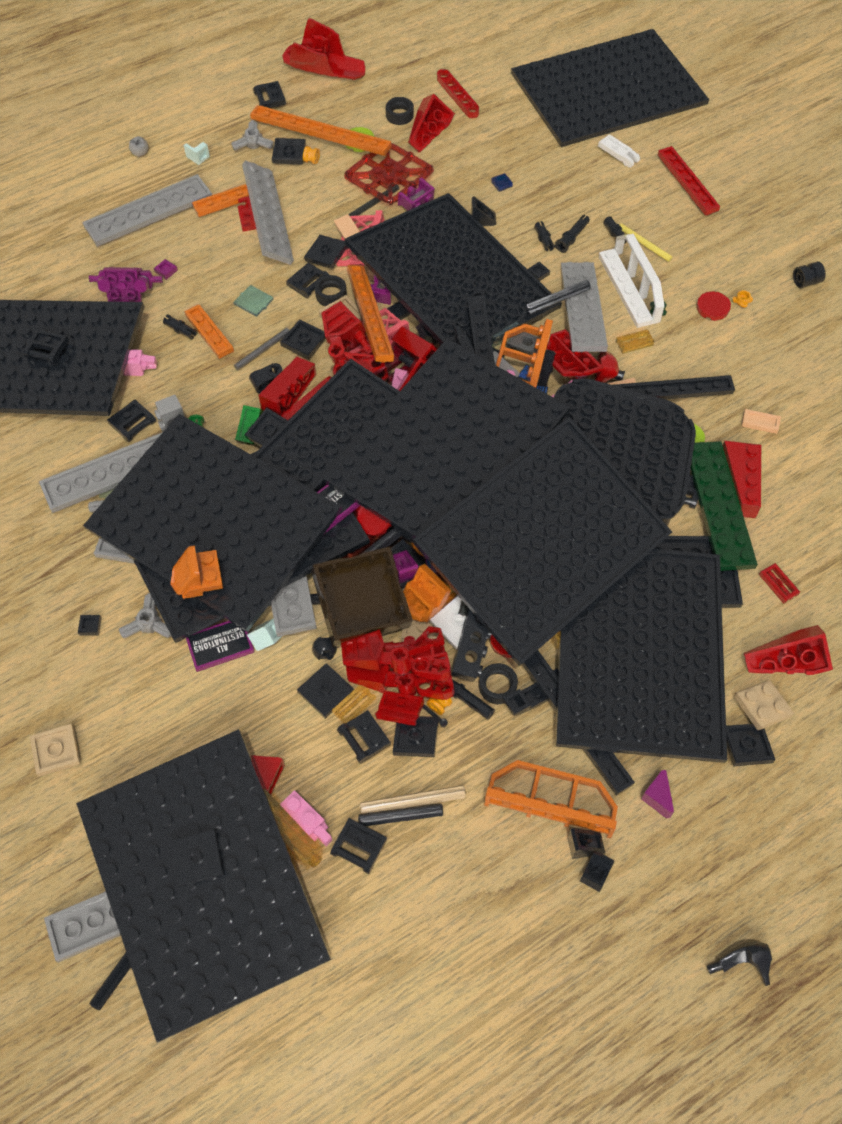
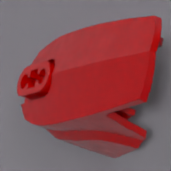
[282,18,365,79]

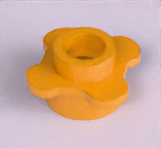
[733,290,753,308]

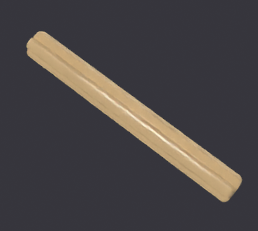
[360,786,466,814]

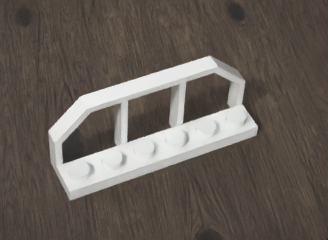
[599,234,664,328]

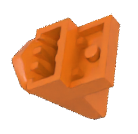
[171,545,223,599]
[403,564,456,623]

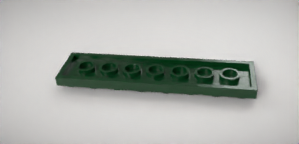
[690,441,758,571]

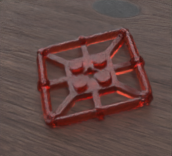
[344,143,434,205]

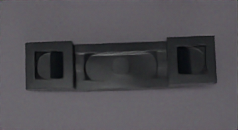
[502,668,558,716]

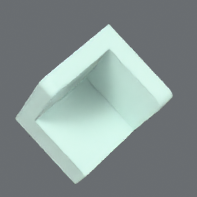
[184,142,210,165]
[247,618,282,651]

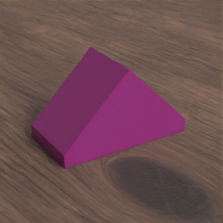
[393,550,418,584]
[641,770,674,818]

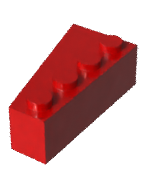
[258,356,316,416]
[723,440,762,519]

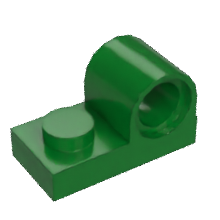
[235,405,263,445]

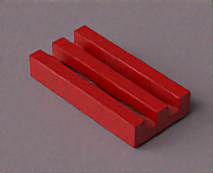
[759,563,800,604]

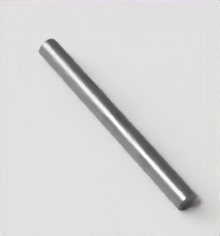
[234,327,290,371]

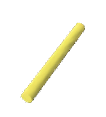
[620,223,673,262]

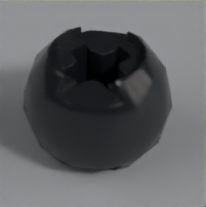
[312,637,337,660]

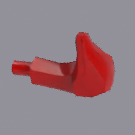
[595,351,619,383]

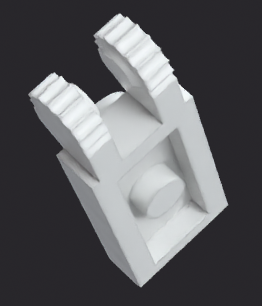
[598,134,640,167]

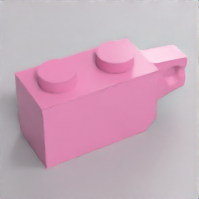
[123,350,157,376]
[279,790,333,847]

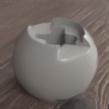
[129,136,148,157]

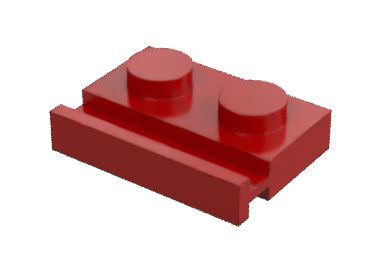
[375,690,424,726]

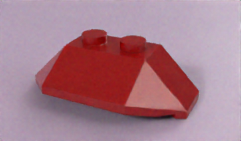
[546,329,604,379]

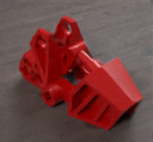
[321,301,389,381]
[341,626,455,700]

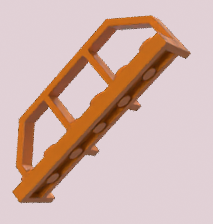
[496,319,553,388]
[484,760,618,839]

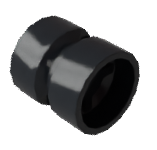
[793,261,826,288]

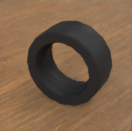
[385,97,414,125]
[315,275,347,307]
[479,663,518,705]

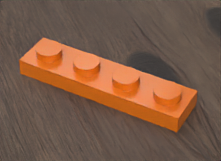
[192,184,249,217]
[184,304,234,359]

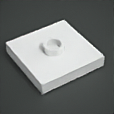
[430,596,482,650]

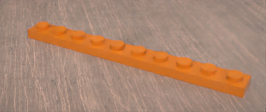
[250,105,392,156]
[347,265,394,363]

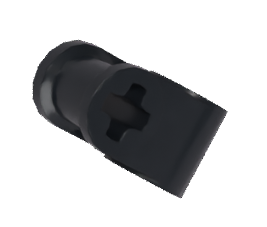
[249,363,282,394]

